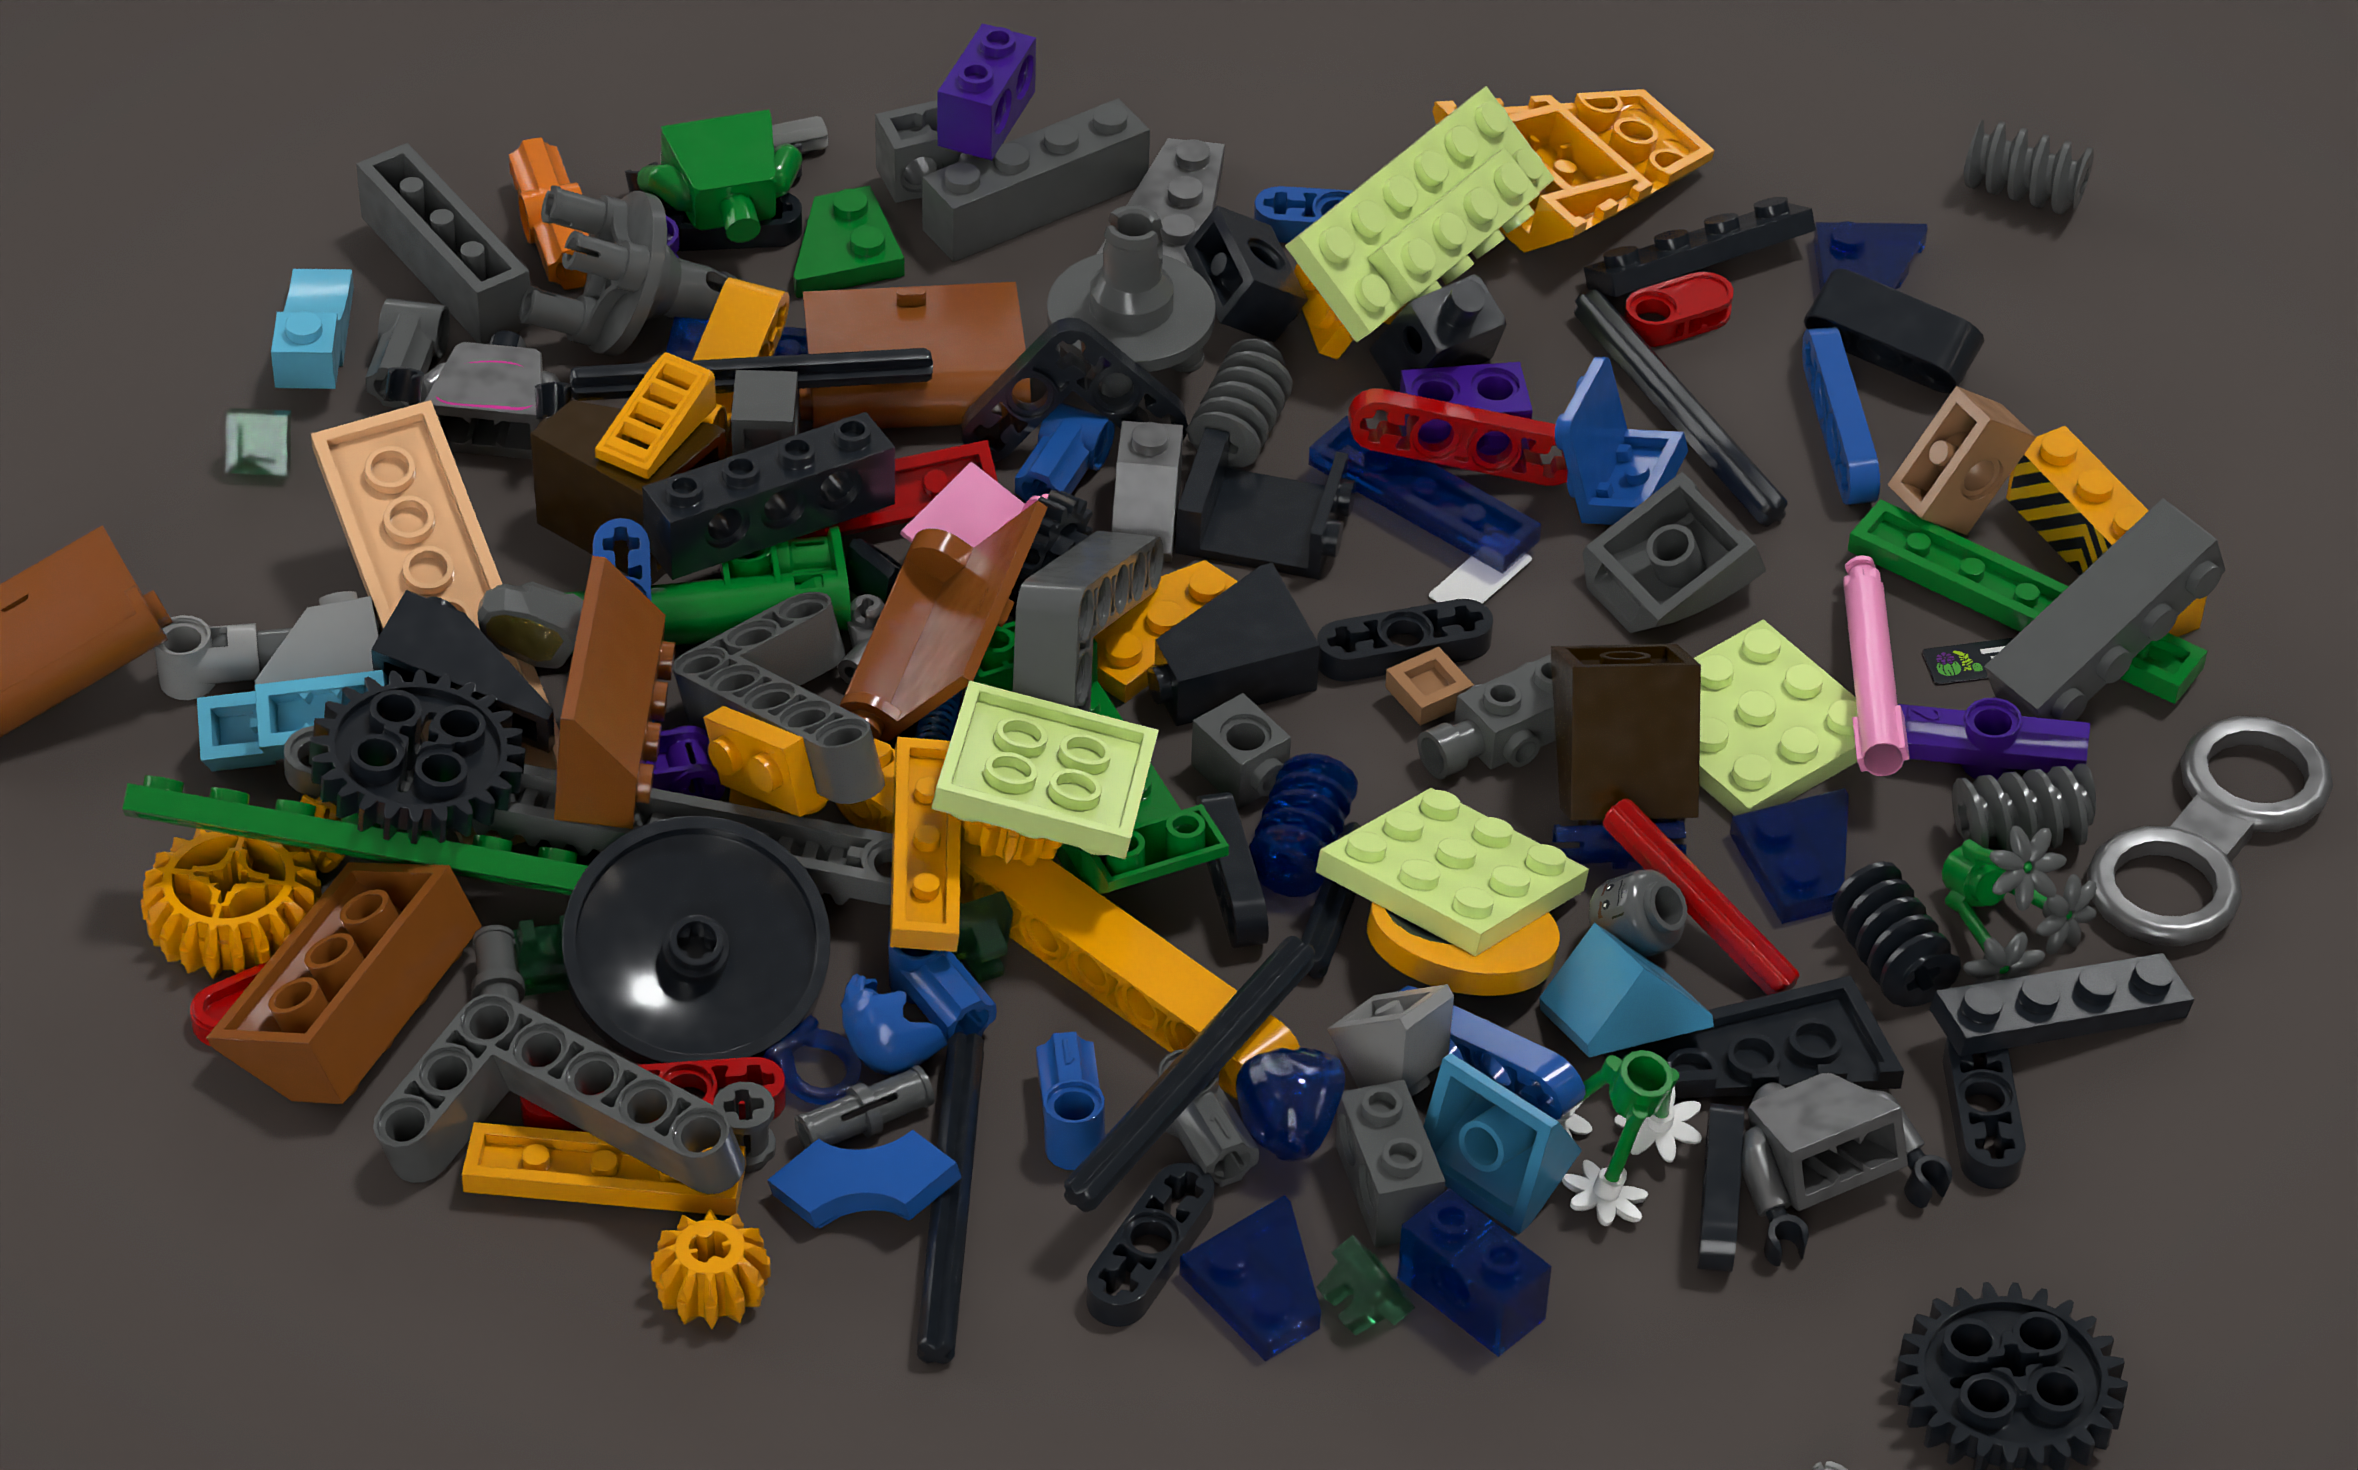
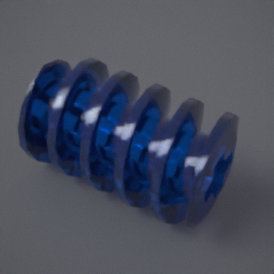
[1249,753,1358,897]

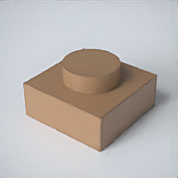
[1385,647,1474,726]

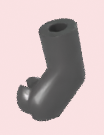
[838,594,884,684]

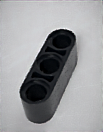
[1803,269,1985,393]

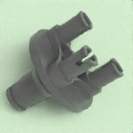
[519,185,737,357]
[1047,205,1215,416]

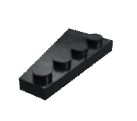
[1603,975,1904,1099]

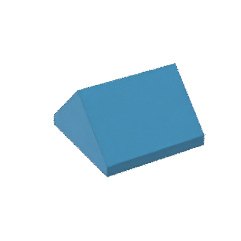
[1539,922,1714,1057]
[1423,1053,1582,1235]

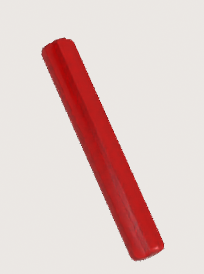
[1603,799,1800,995]

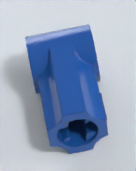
[1015,403,1115,502]
[889,932,997,1042]
[1036,1032,1106,1170]

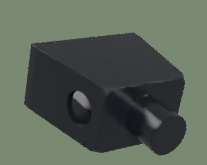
[1369,275,1507,392]

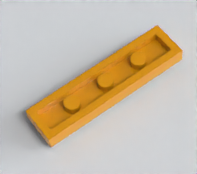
[890,737,961,952]
[462,1122,746,1216]

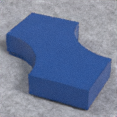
[767,1130,962,1229]

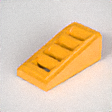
[595,352,716,479]

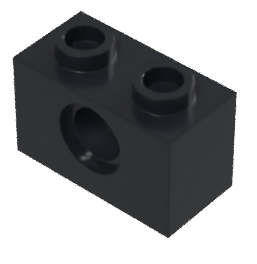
[1184,205,1308,342]

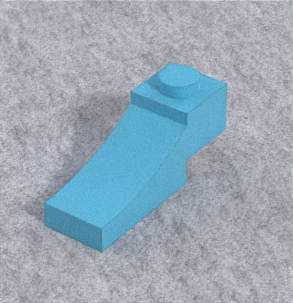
[271,269,354,389]
[197,670,389,772]

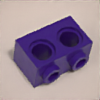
[937,23,1036,161]
[1400,362,1533,463]

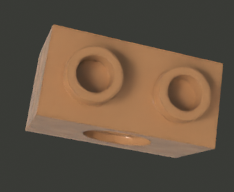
[1888,386,2036,535]

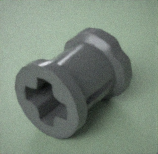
[713,1082,776,1172]

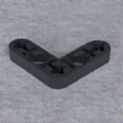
[961,317,1188,462]

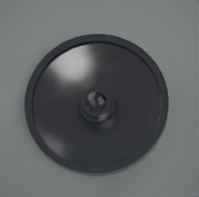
[562,816,830,1064]

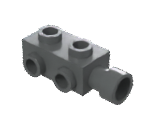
[1417,654,1556,779]

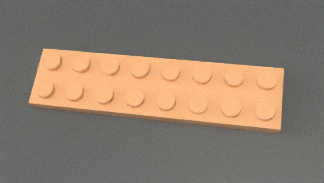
[311,400,560,845]

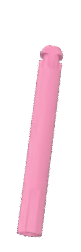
[1843,555,1910,776]

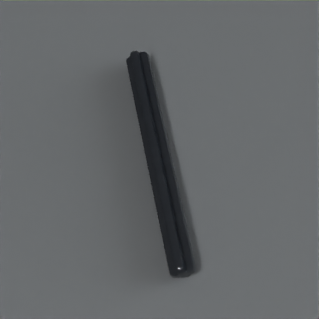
[1574,289,1788,526]
[570,348,933,401]
[1064,936,1315,1212]
[917,1032,984,1365]

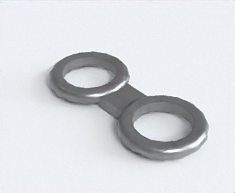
[2087,716,2333,946]

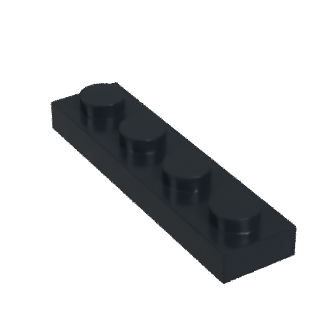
[1583,197,1816,297]
[1929,953,2194,1057]

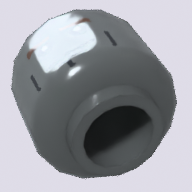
[1588,869,1687,958]

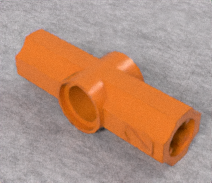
[509,137,589,290]

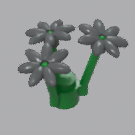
[1942,826,2097,984]

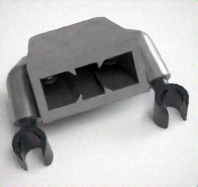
[384,330,572,459]
[1741,1073,1952,1267]

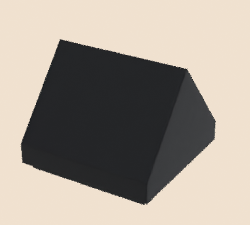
[846,538,902,605]

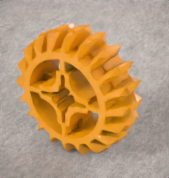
[141,829,322,980]

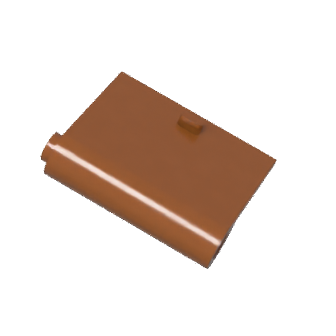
[799,282,1031,429]
[839,500,1048,742]
[0,525,173,738]

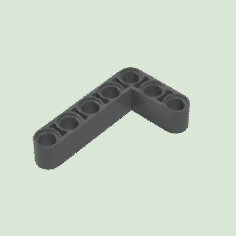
[1013,531,1164,712]
[673,592,885,804]
[373,993,745,1194]

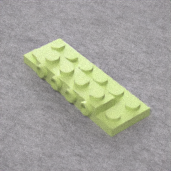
[1285,86,1555,342]

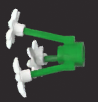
[1556,1050,1702,1226]

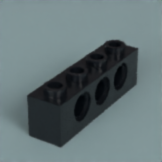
[642,412,895,580]

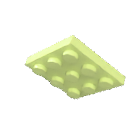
[1694,619,1858,826]
[931,681,1159,860]
[1316,788,1589,956]

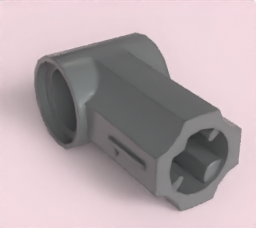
[365,298,450,408]
[1158,1049,1259,1187]

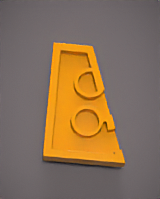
[1094,560,1238,703]

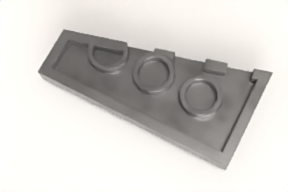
[1097,138,1225,269]

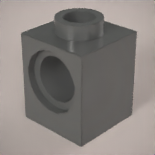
[1191,693,1291,809]

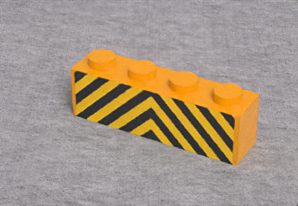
[2006,426,2207,637]

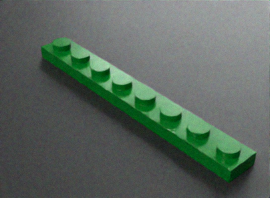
[122,775,588,896]

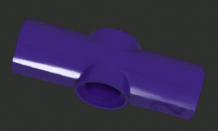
[1898,698,2090,781]

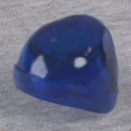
[1236,1047,1345,1162]

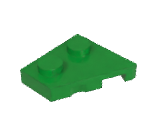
[793,185,905,298]

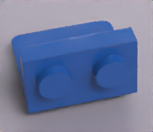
[1555,357,1688,525]

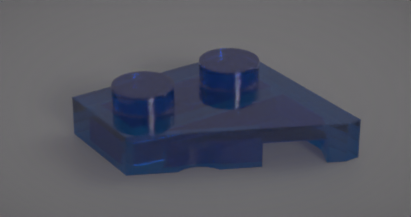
[1813,221,1928,291]
[1730,788,1849,924]
[1179,1195,1321,1362]

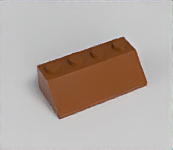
[554,556,675,829]
[206,862,482,1104]

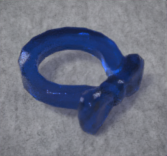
[764,1015,862,1105]

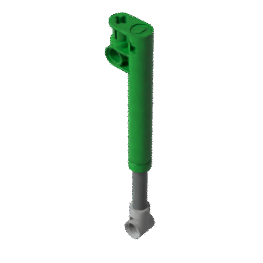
[154,525,852,700]

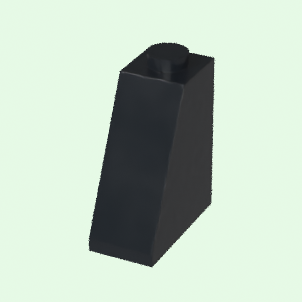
[1147,563,1320,726]

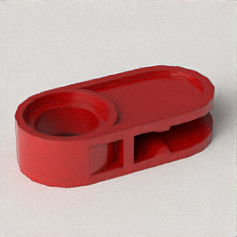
[1624,272,1734,347]

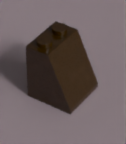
[530,400,727,585]
[1551,644,1701,830]

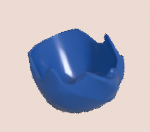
[840,973,948,1075]

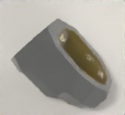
[477,581,583,669]

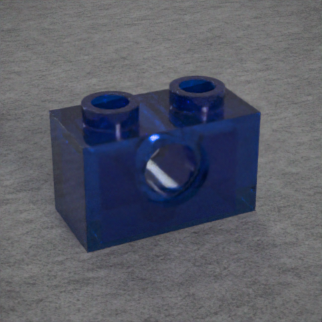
[1397,1188,1552,1357]

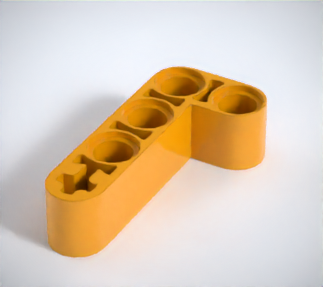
[663,277,789,458]

